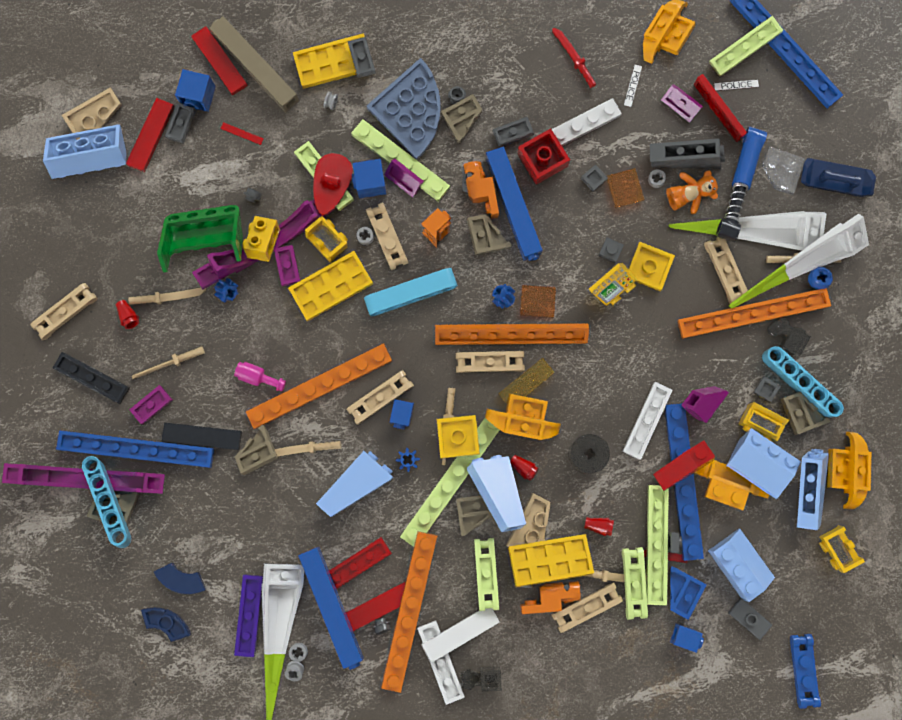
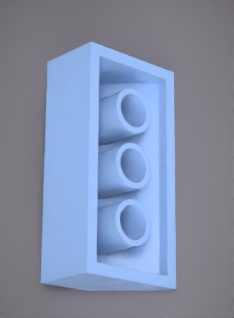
[43,124,127,179]

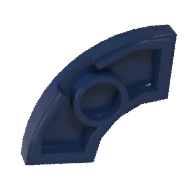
[154,563,207,594]
[141,607,191,642]

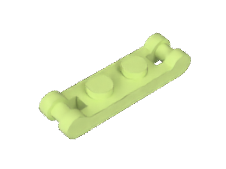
[474,538,499,611]
[622,547,648,620]

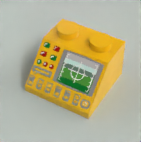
[589,263,637,306]

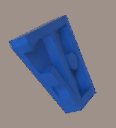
[670,566,706,620]

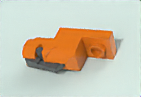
[462,161,499,219]
[520,579,581,614]

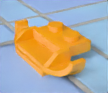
[643,0,695,64]
[485,393,561,440]
[827,431,872,509]
[695,460,769,510]

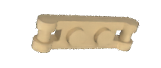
[366,202,408,270]
[704,237,748,304]
[31,283,97,340]
[456,351,525,373]
[346,370,414,425]
[551,582,623,633]

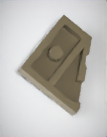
[441,94,482,144]
[467,214,511,255]
[780,392,830,435]
[235,425,278,475]
[87,492,140,525]
[456,495,492,536]

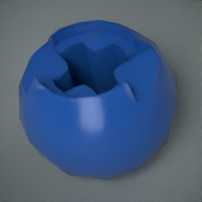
[808,267,833,290]

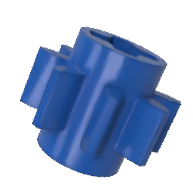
[214,278,238,303]
[492,284,515,309]
[396,448,420,472]

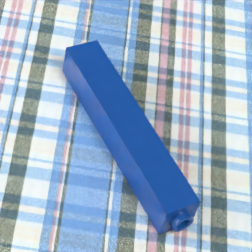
[485,146,543,261]
[298,547,364,670]

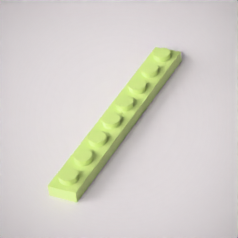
[400,418,499,547]

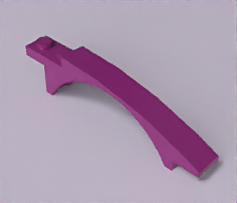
[192,199,334,290]
[2,463,165,494]

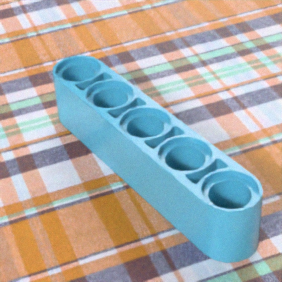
[364,268,458,316]
[762,346,844,418]
[82,456,131,548]

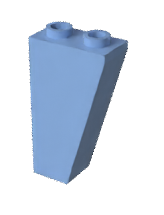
[797,449,829,530]
[316,451,394,517]
[467,455,526,532]

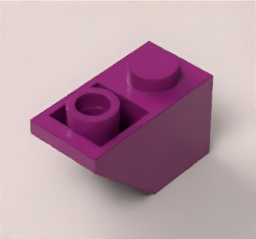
[681,386,729,423]

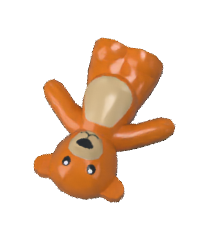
[666,171,718,214]

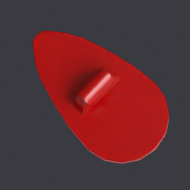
[313,153,353,215]

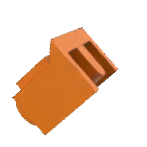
[421,208,451,248]

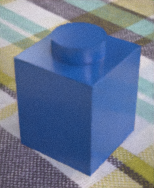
[390,399,414,430]
[670,623,704,653]

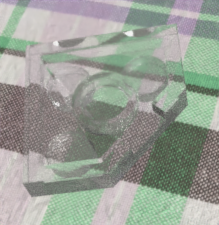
[762,147,805,195]

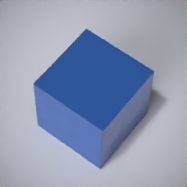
[175,69,216,112]
[352,159,387,199]

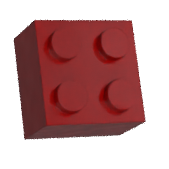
[517,128,570,185]

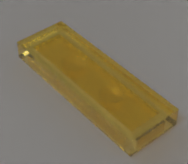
[498,358,555,404]

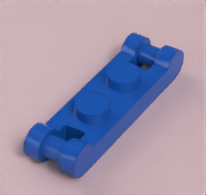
[790,634,821,709]

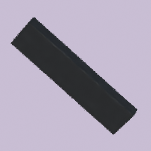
[52,352,130,404]
[162,422,242,450]

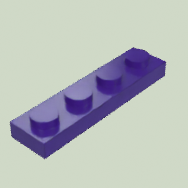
[234,574,263,657]

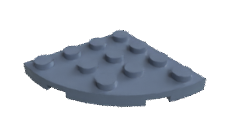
[366,58,440,160]

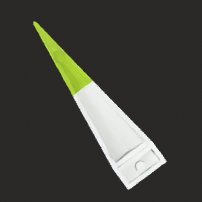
[668,211,826,251]
[729,214,869,308]
[262,564,304,720]

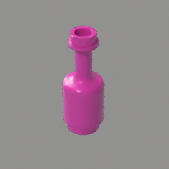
[234,362,286,391]

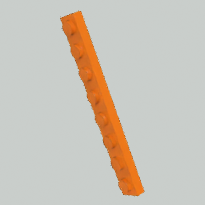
[677,288,831,339]
[435,324,589,345]
[246,343,392,429]
[381,531,437,693]

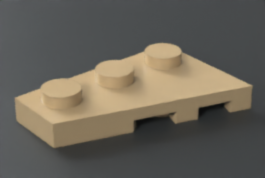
[62,87,122,140]
[506,493,551,547]

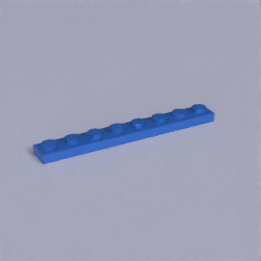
[730,0,843,109]
[664,403,704,561]
[56,431,214,468]

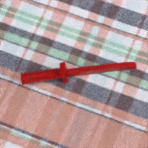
[552,28,596,88]

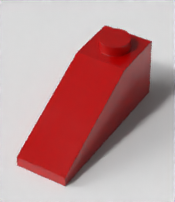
[653,440,715,491]

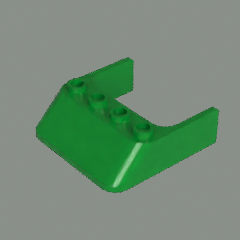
[157,205,243,273]

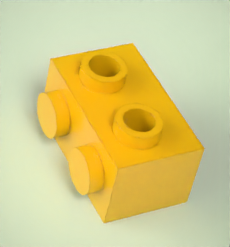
[243,216,280,262]

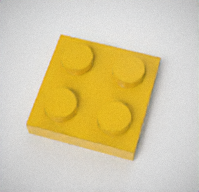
[628,242,675,291]
[437,415,480,459]

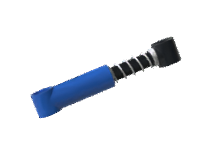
[716,126,767,242]

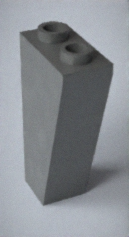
[650,139,725,169]

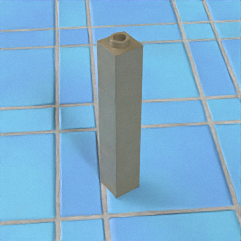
[209,16,299,113]

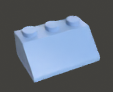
[726,428,801,499]
[708,529,775,602]

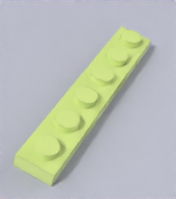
[351,119,450,202]
[646,485,669,605]

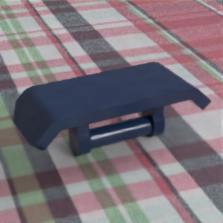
[801,158,876,197]

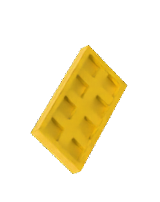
[293,33,365,89]
[288,251,373,322]
[508,534,594,587]

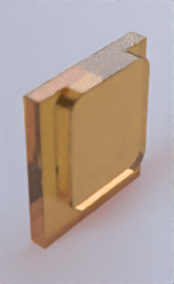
[606,168,645,208]
[520,285,556,318]

